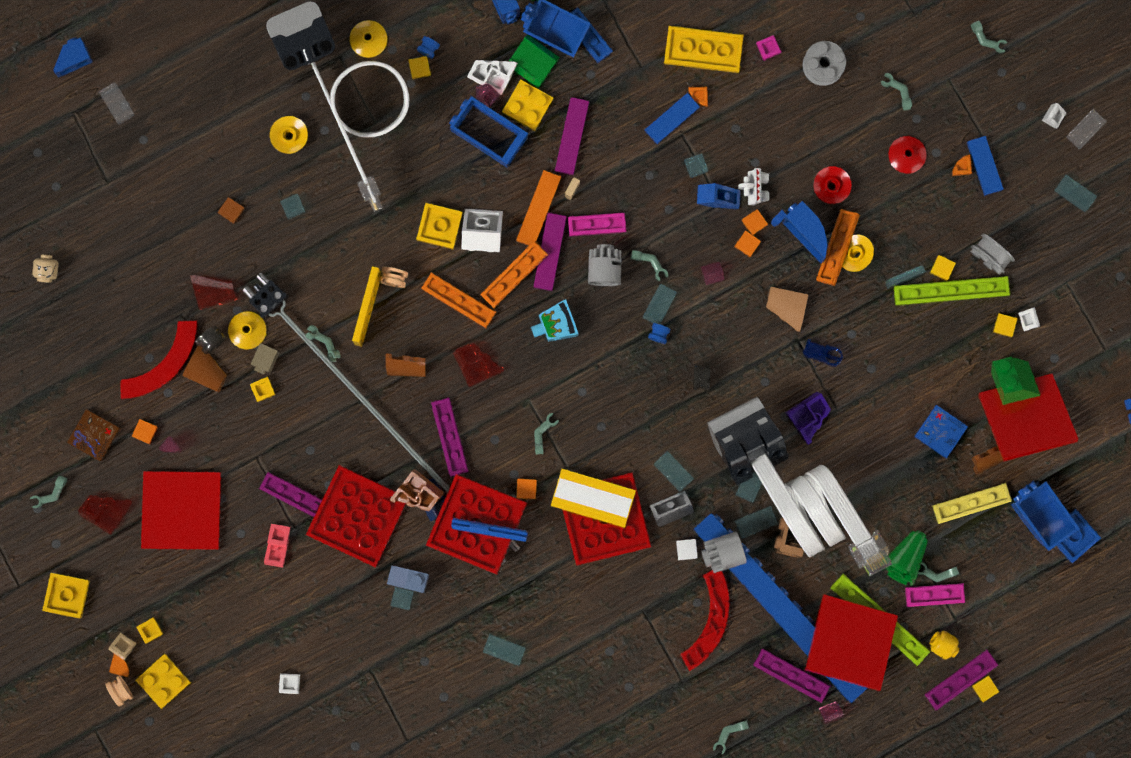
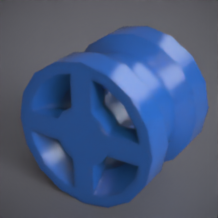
[416,36,440,59]
[648,323,671,344]

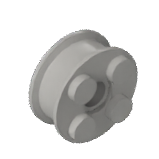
[802,41,846,86]
[970,233,1015,275]

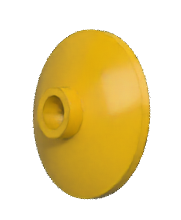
[350,20,387,58]
[270,116,308,154]
[842,235,874,272]
[228,311,267,350]

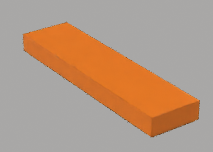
[516,170,561,246]
[816,209,860,286]
[480,241,548,308]
[421,273,496,329]

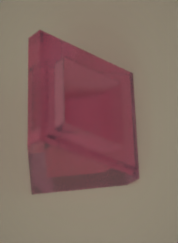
[476,84,500,107]
[701,262,724,285]
[159,436,182,453]
[819,701,844,724]

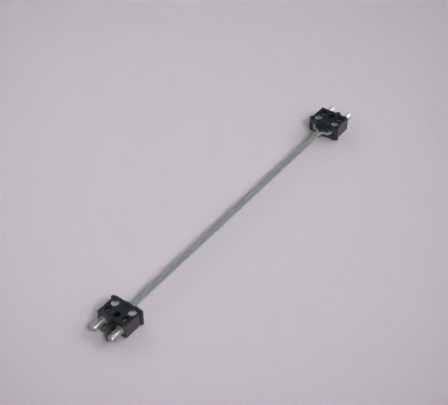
[243,273,520,565]

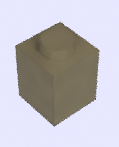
[251,343,279,375]

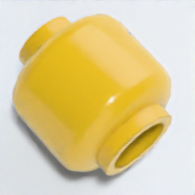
[929,631,960,660]

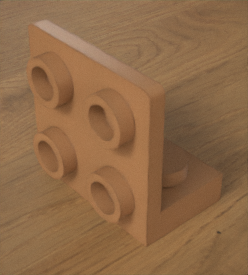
[774,517,804,558]

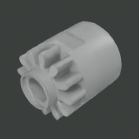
[588,244,622,286]
[701,531,747,573]

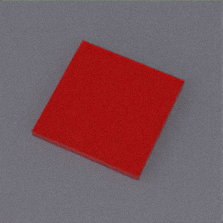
[978,374,1078,462]
[306,465,406,568]
[141,471,221,550]
[563,472,651,566]
[426,474,527,575]
[805,594,898,691]

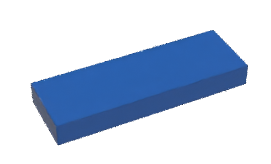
[571,7,613,63]
[645,93,700,145]
[967,136,1003,196]

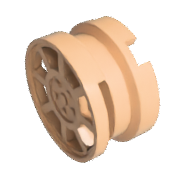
[379,267,408,288]
[105,675,133,707]

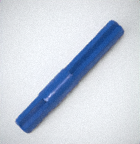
[451,518,528,542]

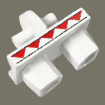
[738,168,769,206]

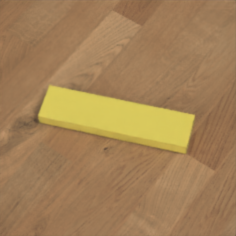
[932,483,1012,524]

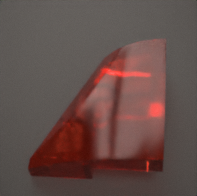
[190,275,238,310]
[453,343,505,387]
[78,495,132,535]

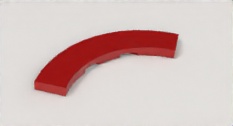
[121,321,198,399]
[680,570,730,671]

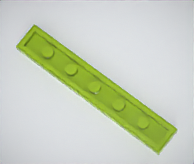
[894,276,1010,306]
[830,574,930,666]

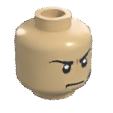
[32,254,59,283]

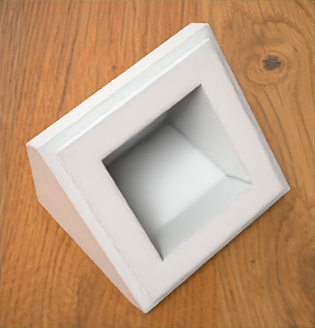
[1042,103,1066,129]
[1018,307,1040,331]

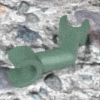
[971,21,1007,53]
[881,73,912,110]
[631,250,668,281]
[305,325,340,362]
[534,413,559,455]
[30,476,68,508]
[918,562,959,582]
[713,720,749,754]

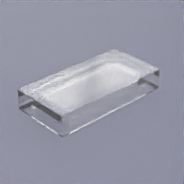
[99,82,135,124]
[1066,109,1107,149]

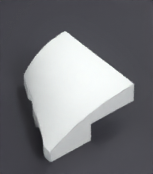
[467,60,518,95]

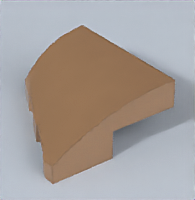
[766,287,808,332]

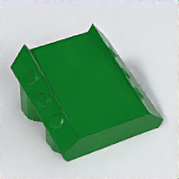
[509,35,559,88]

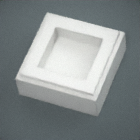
[676,539,698,560]
[279,673,300,694]

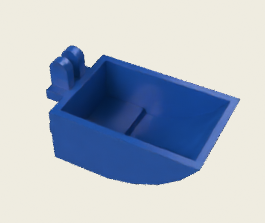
[521,0,591,58]
[771,201,827,263]
[1010,480,1080,551]

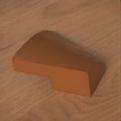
[182,344,227,393]
[386,354,426,377]
[972,446,1003,475]
[390,469,444,511]

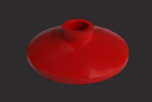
[888,136,926,174]
[813,166,852,204]

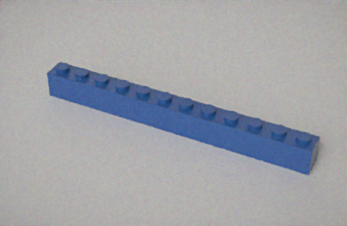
[693,513,867,703]

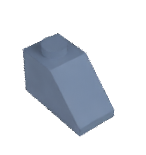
[387,566,429,593]

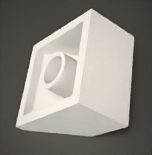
[462,209,503,252]

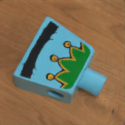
[531,300,579,342]

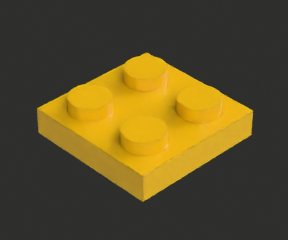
[502,79,553,131]
[416,203,463,250]
[42,573,90,619]
[136,654,191,709]

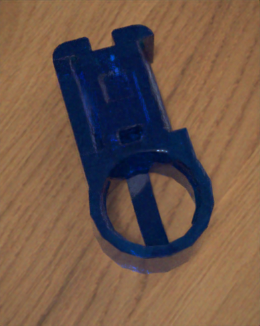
[803,339,843,367]

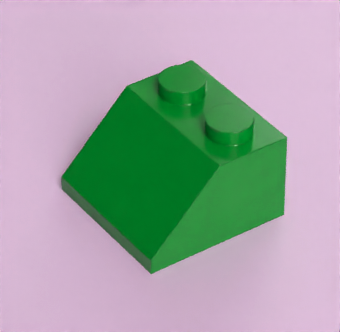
[991,357,1040,405]

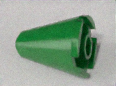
[880,530,928,586]

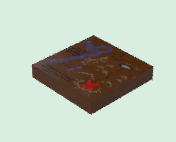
[67,409,120,462]

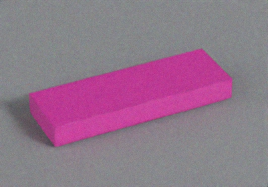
[568,213,626,237]
[905,583,965,607]

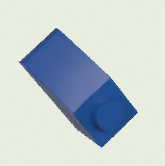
[53,38,93,78]
[697,183,740,209]

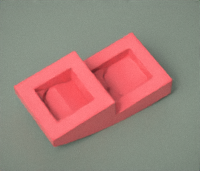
[264,524,290,568]

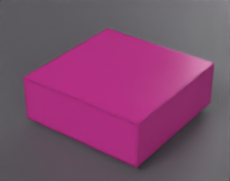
[756,35,781,61]

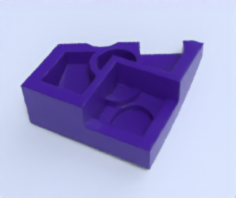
[785,392,831,445]

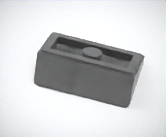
[650,491,694,527]

